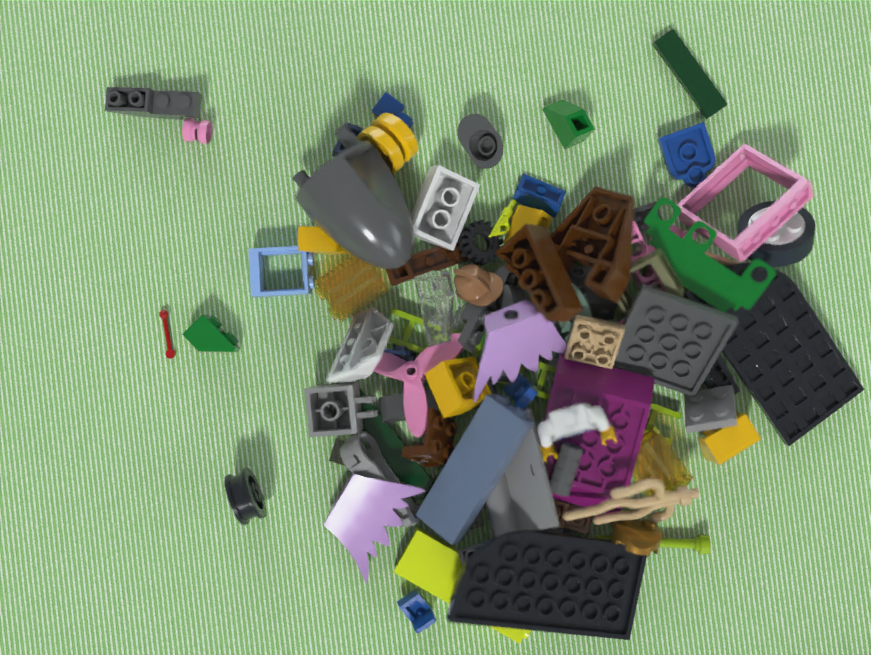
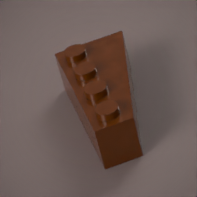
[495,224,583,322]

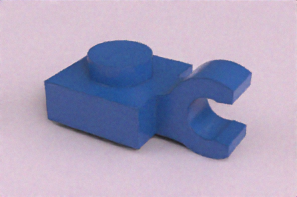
[372,92,414,129]

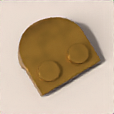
[610,519,663,556]

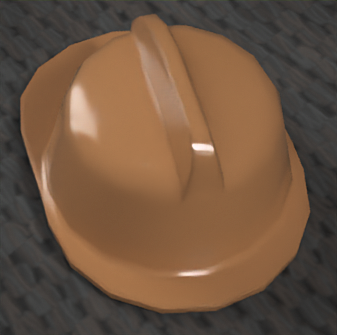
[453,264,503,306]

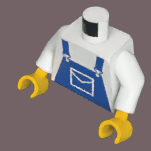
[538,403,617,462]

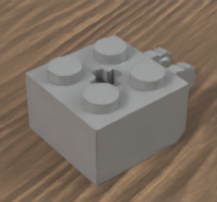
[304,382,378,437]

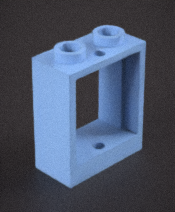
[249,246,315,298]

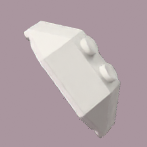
[327,307,394,382]

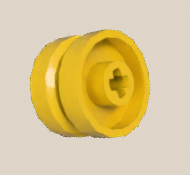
[357,112,418,175]

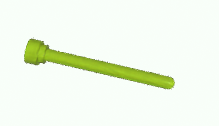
[594,535,711,554]

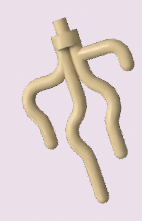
[563,478,700,525]

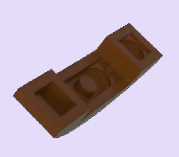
[385,237,476,286]

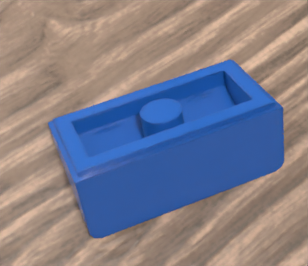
[513,174,566,218]

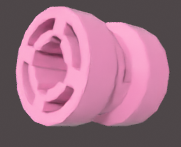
[182,117,212,144]

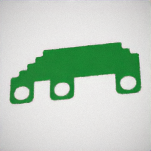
[644,197,776,312]

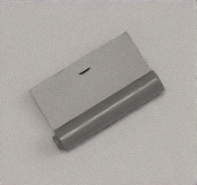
[467,409,560,538]

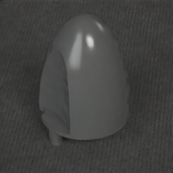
[292,124,414,269]

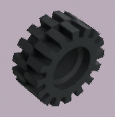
[457,220,504,266]

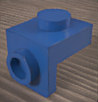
[397,588,437,633]

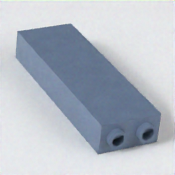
[415,393,535,545]

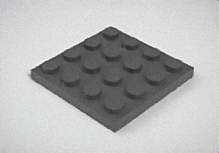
[613,284,738,397]

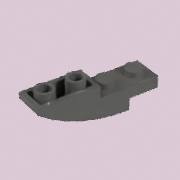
[105,87,202,120]
[458,264,519,353]

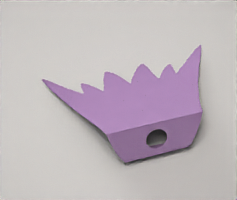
[474,300,567,403]
[324,472,425,583]

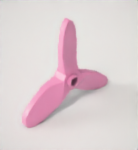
[373,333,464,438]

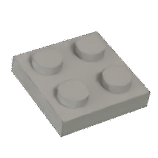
[684,385,737,433]

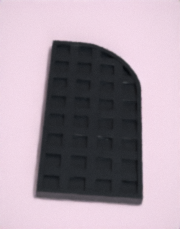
[683,263,865,446]

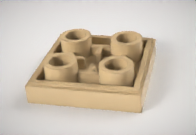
[564,315,625,369]

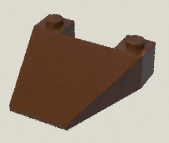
[550,186,635,303]

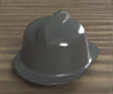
[457,114,503,169]

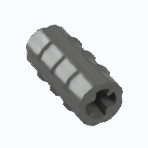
[549,442,583,496]

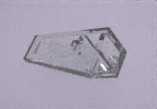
[414,270,454,347]

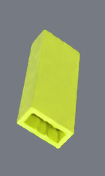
[394,526,531,644]

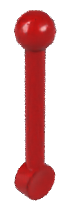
[159,310,176,359]

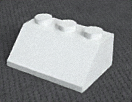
[410,165,480,251]

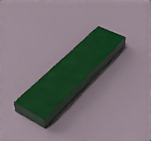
[652,29,728,120]

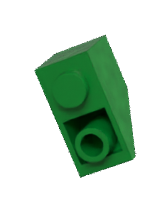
[542,100,595,149]
[182,314,241,352]

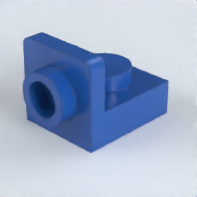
[504,373,538,409]

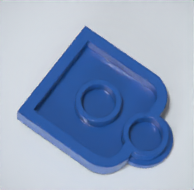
[657,122,715,187]

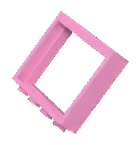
[677,143,814,263]

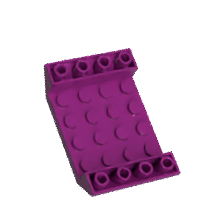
[539,354,655,513]

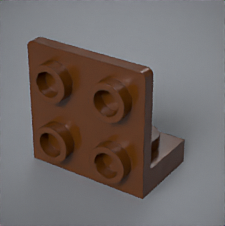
[402,408,457,467]

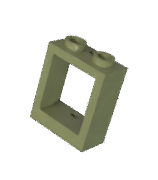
[617,248,685,316]

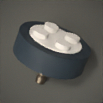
[738,201,816,267]

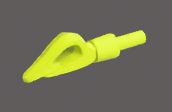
[488,199,517,237]

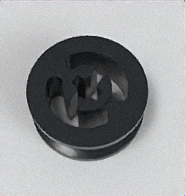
[224,467,267,526]

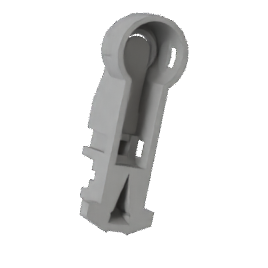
[340,430,420,527]

